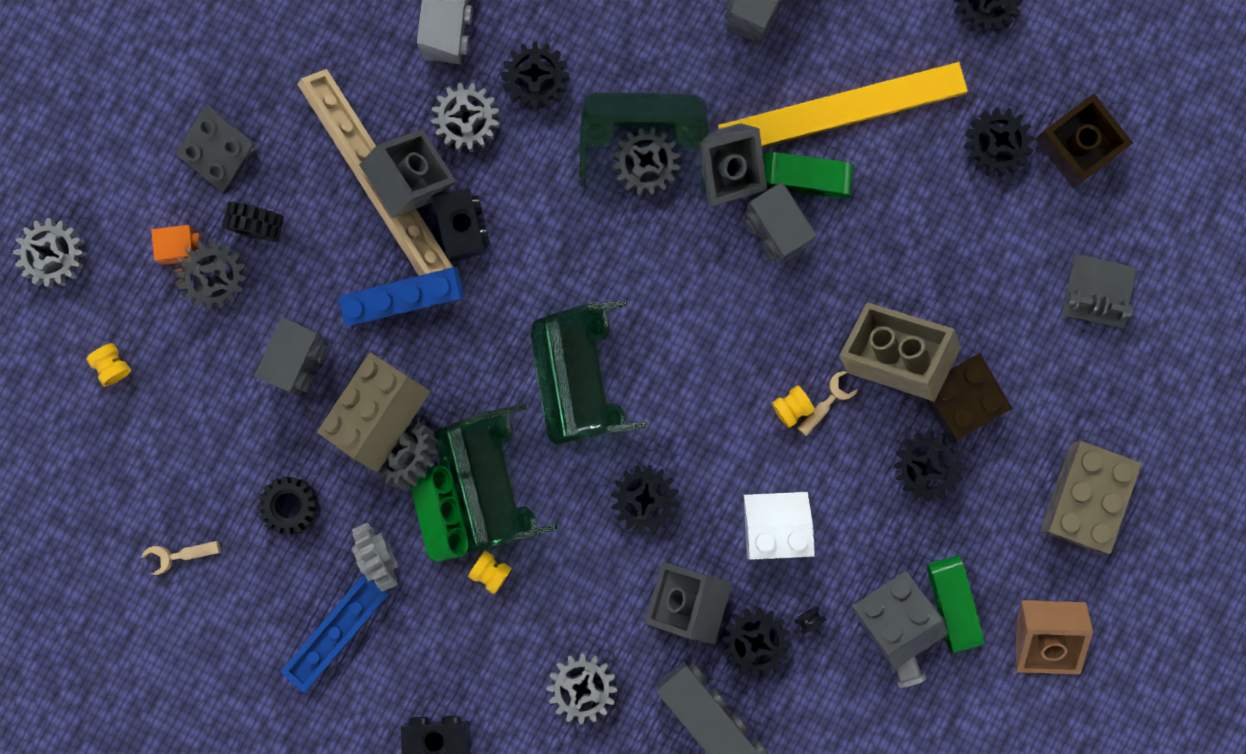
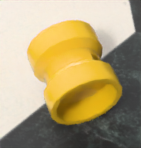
[86,343,131,387]
[771,385,815,429]
[468,550,512,594]

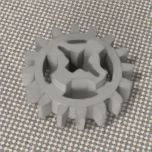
[431,83,500,152]
[13,218,86,288]
[352,523,398,592]
[547,653,617,725]

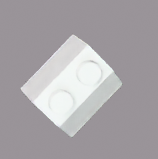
[744,492,815,559]

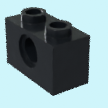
[432,188,490,262]
[401,716,470,754]

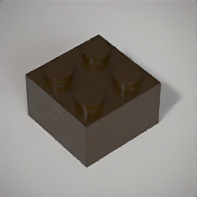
[1035,93,1133,188]
[925,353,1013,442]

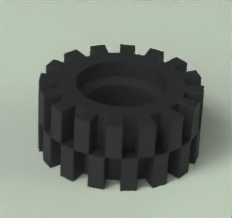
[222,201,284,242]
[257,477,319,535]

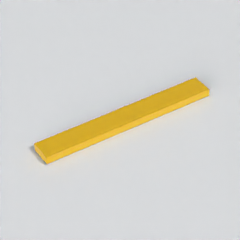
[717,62,968,148]

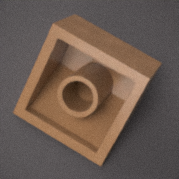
[1016,600,1093,674]

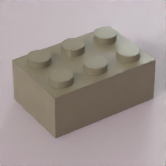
[840,302,961,402]
[317,352,431,473]
[1040,441,1142,554]

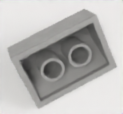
[417,0,473,64]

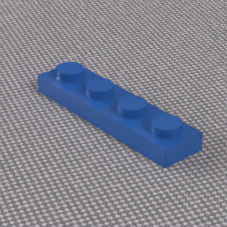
[338,267,465,327]
[280,574,390,693]

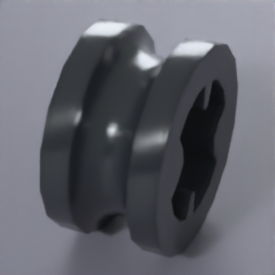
[794,605,827,634]

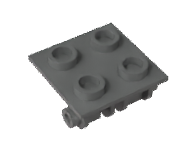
[176,105,257,193]
[1062,254,1137,329]

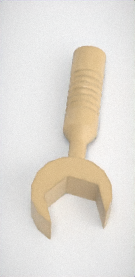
[797,371,858,437]
[141,541,221,575]

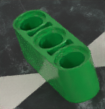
[763,152,854,198]
[410,466,469,562]
[927,555,984,654]

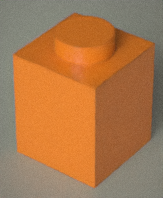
[151,225,203,265]

